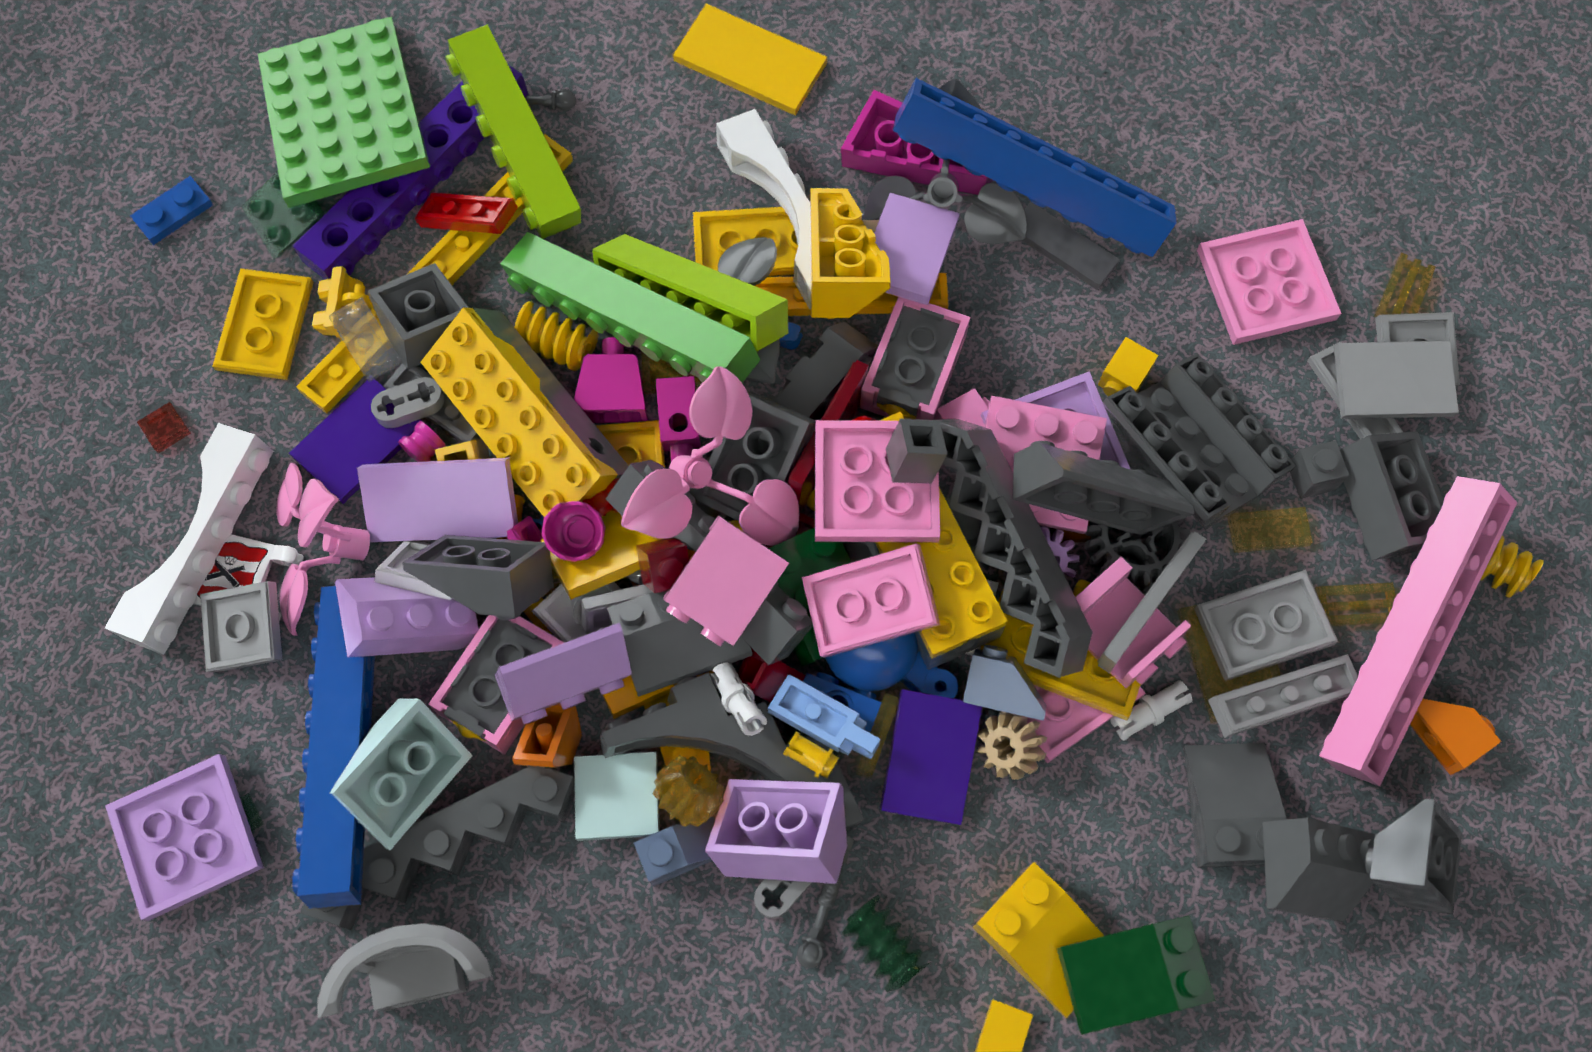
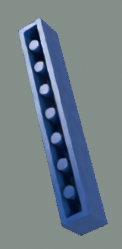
[893,78,1176,257]
[292,586,375,909]

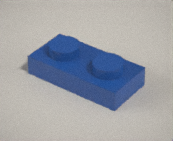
[130,176,213,245]

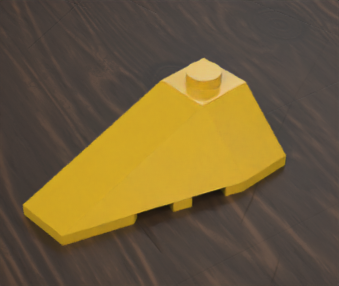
[810,188,891,319]

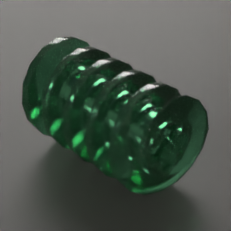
[842,894,931,993]

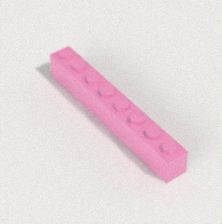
[1319,476,1517,786]

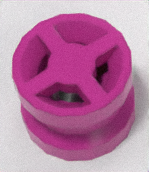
[398,421,447,462]

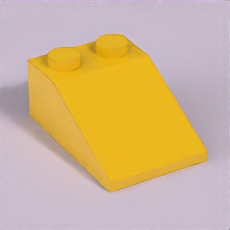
[972,862,1104,1018]

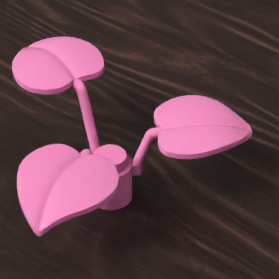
[621,366,799,546]
[276,463,370,636]

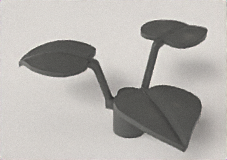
[862,79,1027,244]
[632,237,780,383]

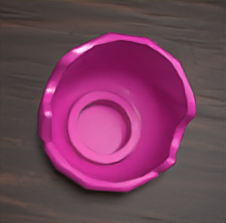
[541,501,606,562]

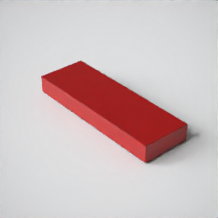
[415,193,518,234]

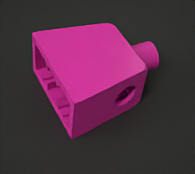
[574,337,648,423]
[656,376,701,462]

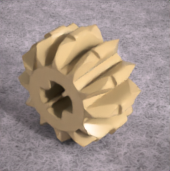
[976,711,1048,780]

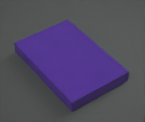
[289,376,423,504]
[880,689,982,825]

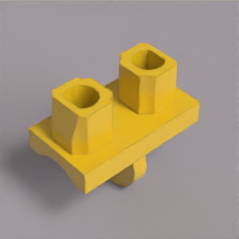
[312,266,374,340]

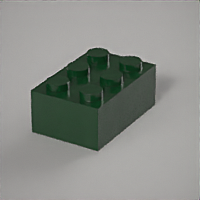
[768,528,852,667]

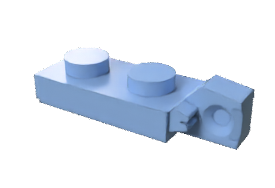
[767,675,880,759]

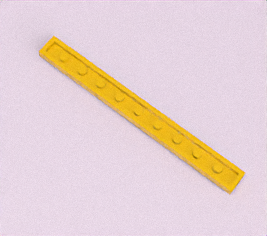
[296,134,573,414]

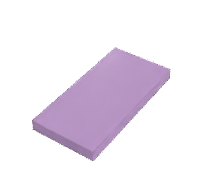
[357,458,518,542]

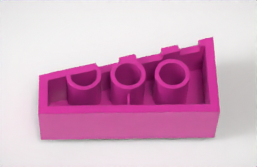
[840,90,993,195]

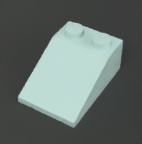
[330,698,473,850]

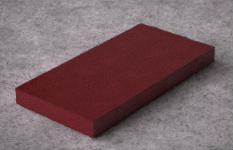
[788,360,869,515]

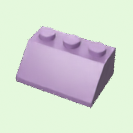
[335,578,479,657]
[495,623,632,725]
[705,779,847,884]

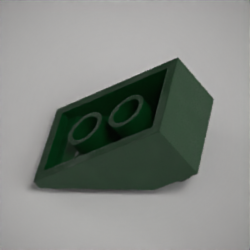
[1057,915,1216,1035]

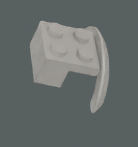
[317,924,492,1019]

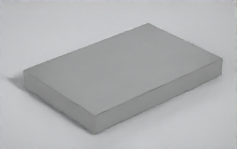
[1334,341,1459,419]
[1194,570,1338,681]

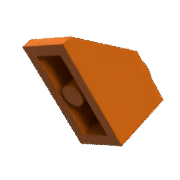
[1410,699,1502,775]
[512,703,582,767]

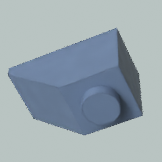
[963,645,1047,721]
[633,816,715,887]

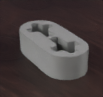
[371,377,445,429]
[754,879,813,919]

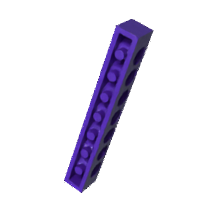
[293,63,529,280]

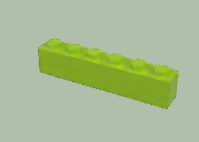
[445,24,581,239]
[592,234,788,351]

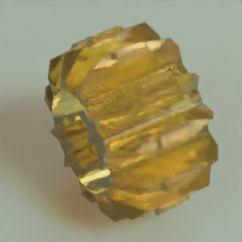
[652,755,725,827]

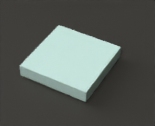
[574,752,659,841]

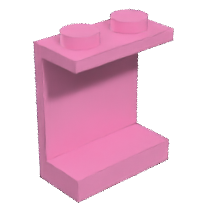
[663,516,789,646]
[1075,557,1191,688]

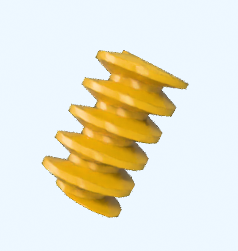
[515,301,599,371]
[1480,535,1544,598]

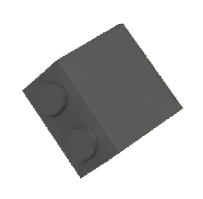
[368,263,469,369]

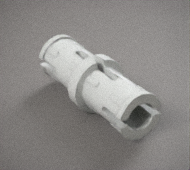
[710,662,767,736]
[1111,680,1193,741]

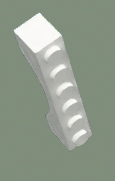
[716,109,811,309]
[105,423,274,655]

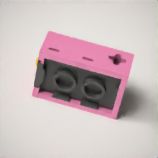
[860,297,971,420]
[428,615,564,755]

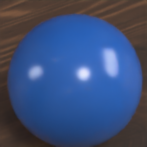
[825,633,919,691]

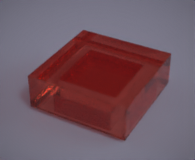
[137,402,191,454]

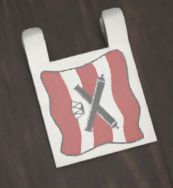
[193,534,304,621]

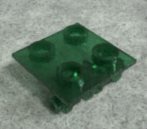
[241,170,325,259]

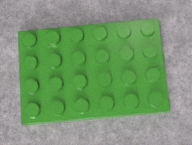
[258,17,430,208]

